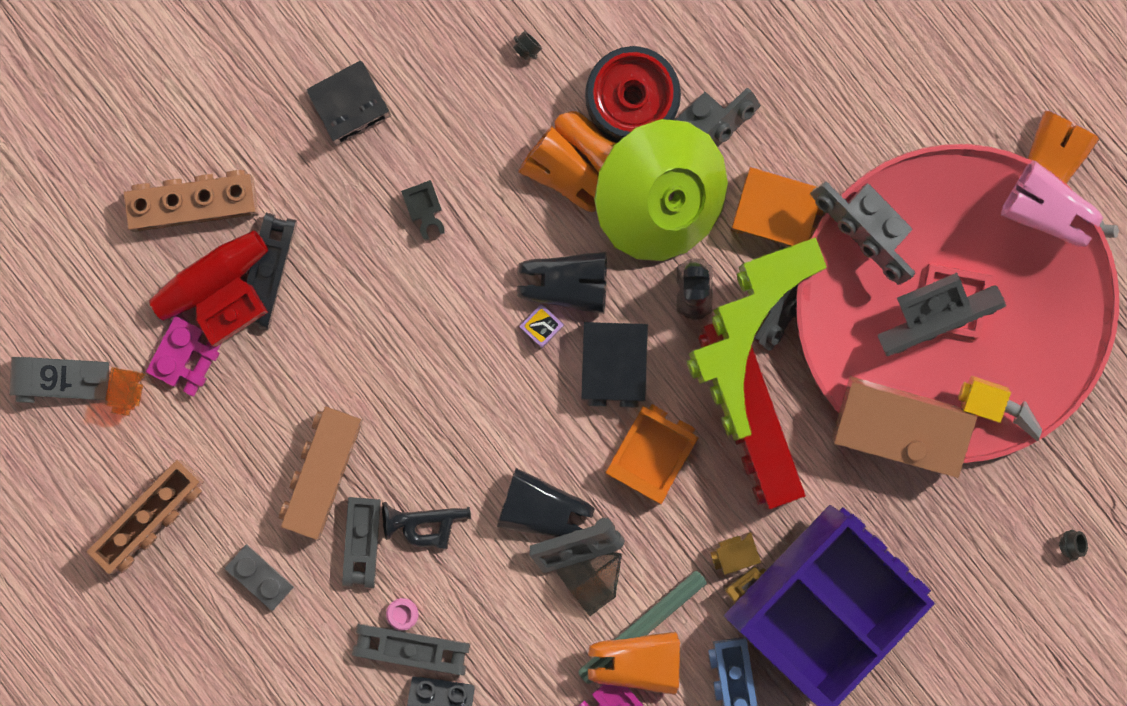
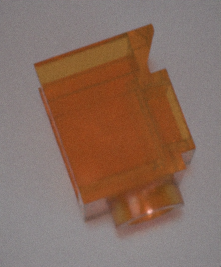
[104,367,146,416]

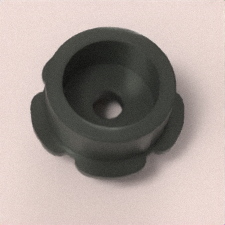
[513,31,542,60]
[1059,529,1088,561]

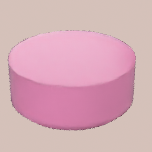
[386,598,419,630]

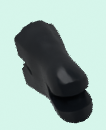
[517,252,607,314]
[677,258,713,320]
[497,468,595,537]

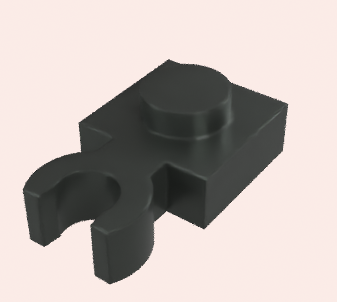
[401,180,445,240]

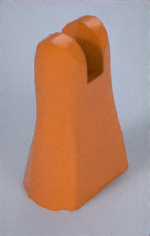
[555,110,619,173]
[1027,110,1100,184]
[518,125,599,212]
[588,632,680,695]

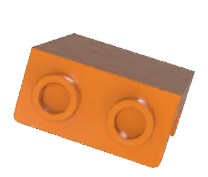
[730,167,823,246]
[605,404,699,504]

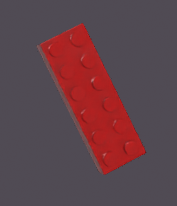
[698,323,806,509]

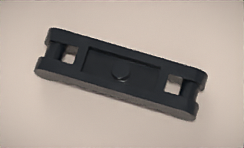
[247,212,297,331]

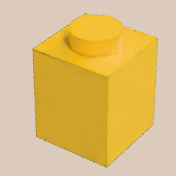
[958,375,1011,423]

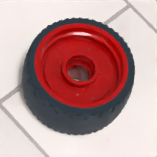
[585,46,681,141]

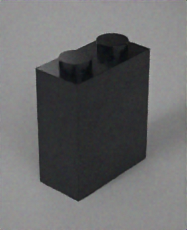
[581,322,648,408]

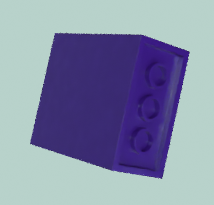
[724,504,935,706]

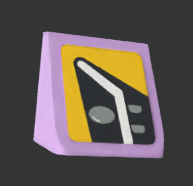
[519,304,564,348]

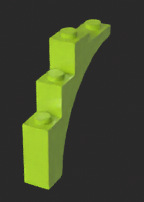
[687,237,827,441]

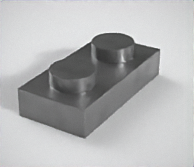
[225,544,294,611]

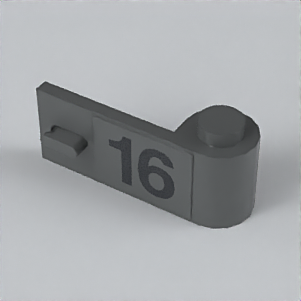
[9,357,109,403]

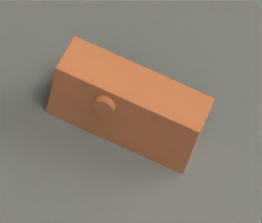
[832,376,977,478]

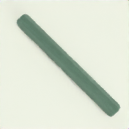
[578,571,707,684]

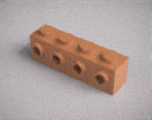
[124,170,259,232]
[278,406,363,540]
[87,459,204,574]

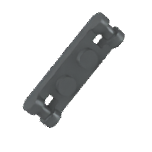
[352,623,470,675]

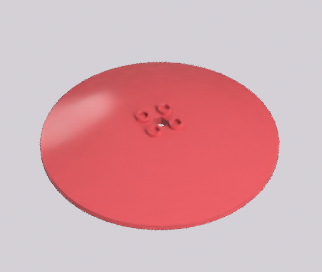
[796,144,1119,463]

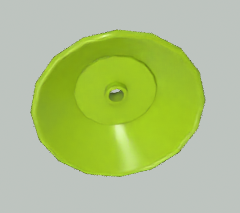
[594,119,728,261]

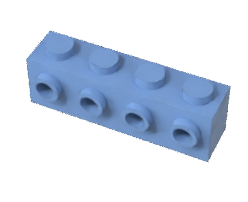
[708,637,757,706]

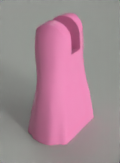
[1001,160,1103,246]

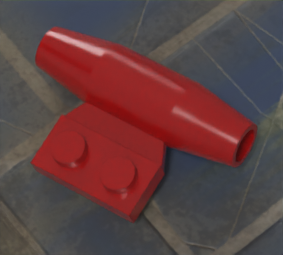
[149,230,268,347]

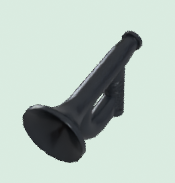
[382,502,471,549]

